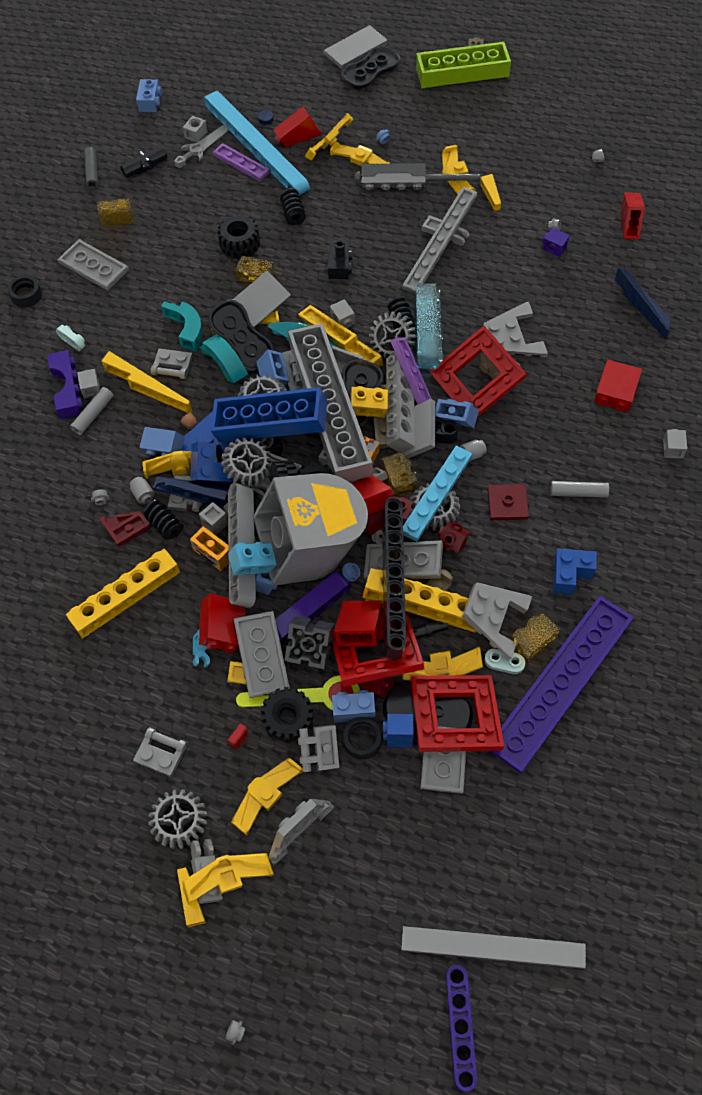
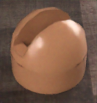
[181,413,197,429]

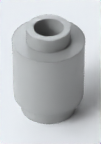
[460,439,487,461]
[130,477,155,504]

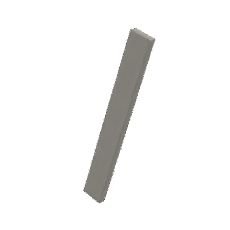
[402,187,477,295]
[401,926,586,969]

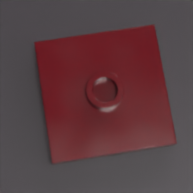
[488,484,529,521]

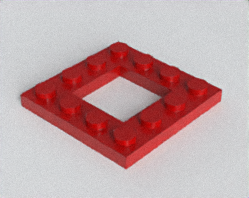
[429,326,527,418]
[332,614,425,687]
[410,675,504,752]

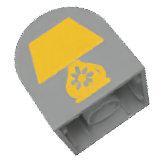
[253,473,368,586]

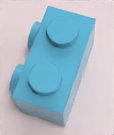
[228,542,277,575]

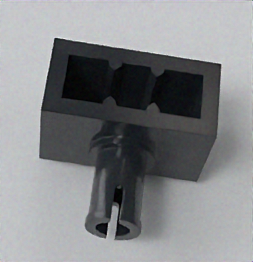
[328,240,353,279]

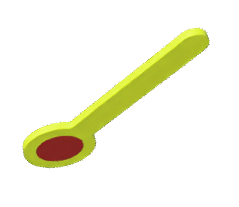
[236,675,360,711]

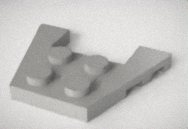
[483,302,548,357]
[462,582,532,661]
[268,799,335,867]

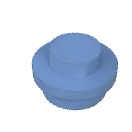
[376,130,391,145]
[342,563,360,582]

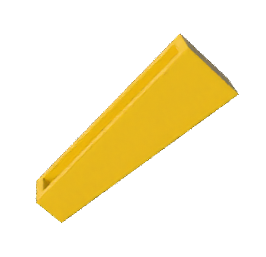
[480,174,501,211]
[177,867,206,927]

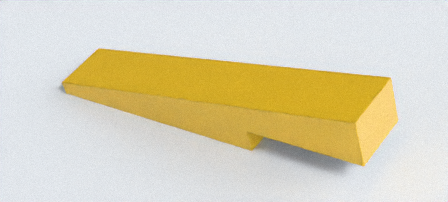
[298,305,383,367]
[102,351,192,413]

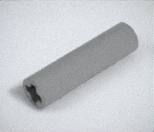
[70,387,114,435]
[550,481,609,498]

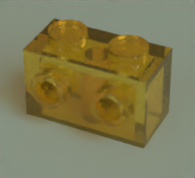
[97,198,134,227]
[235,256,274,284]
[382,452,417,497]
[512,613,560,661]

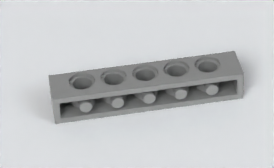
[386,353,415,454]

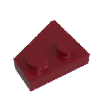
[99,511,151,547]

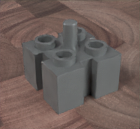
[285,616,335,669]

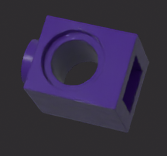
[542,228,570,257]

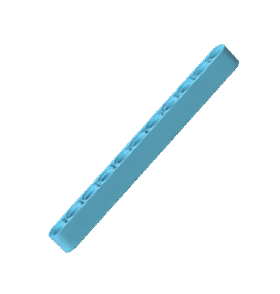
[203,91,310,196]

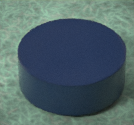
[258,110,274,125]

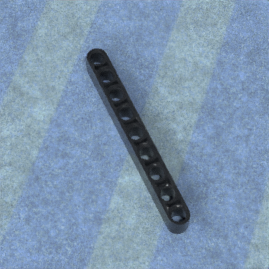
[382,497,406,660]

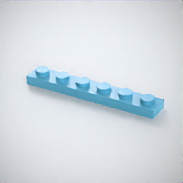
[403,446,473,542]

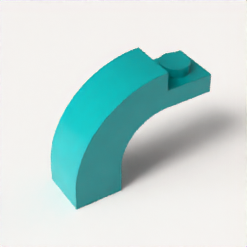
[161,301,203,352]
[199,334,248,383]

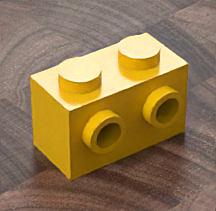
[350,386,388,418]

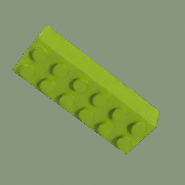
[416,42,511,88]

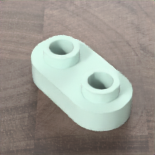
[56,325,85,351]
[485,649,525,674]

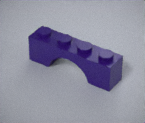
[47,350,83,419]

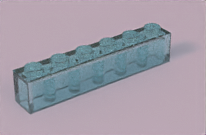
[416,284,443,369]

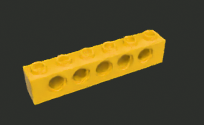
[66,548,180,639]
[362,568,476,633]

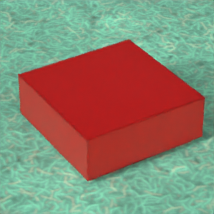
[228,723,249,750]

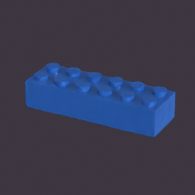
[210,387,327,442]

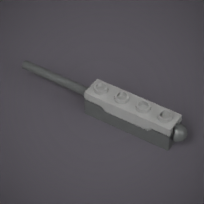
[354,163,480,190]

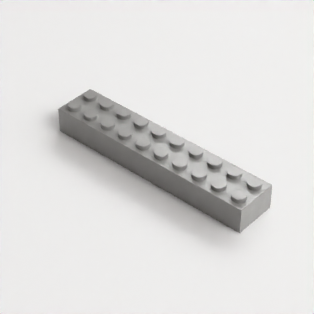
[288,323,373,482]

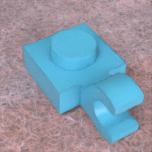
[193,630,210,667]

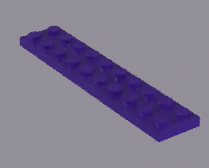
[489,595,634,774]

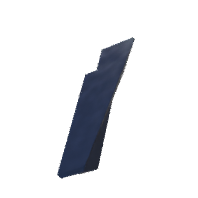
[615,267,671,339]
[153,476,230,508]

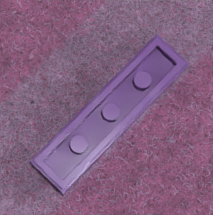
[213,143,270,182]
[391,337,431,405]

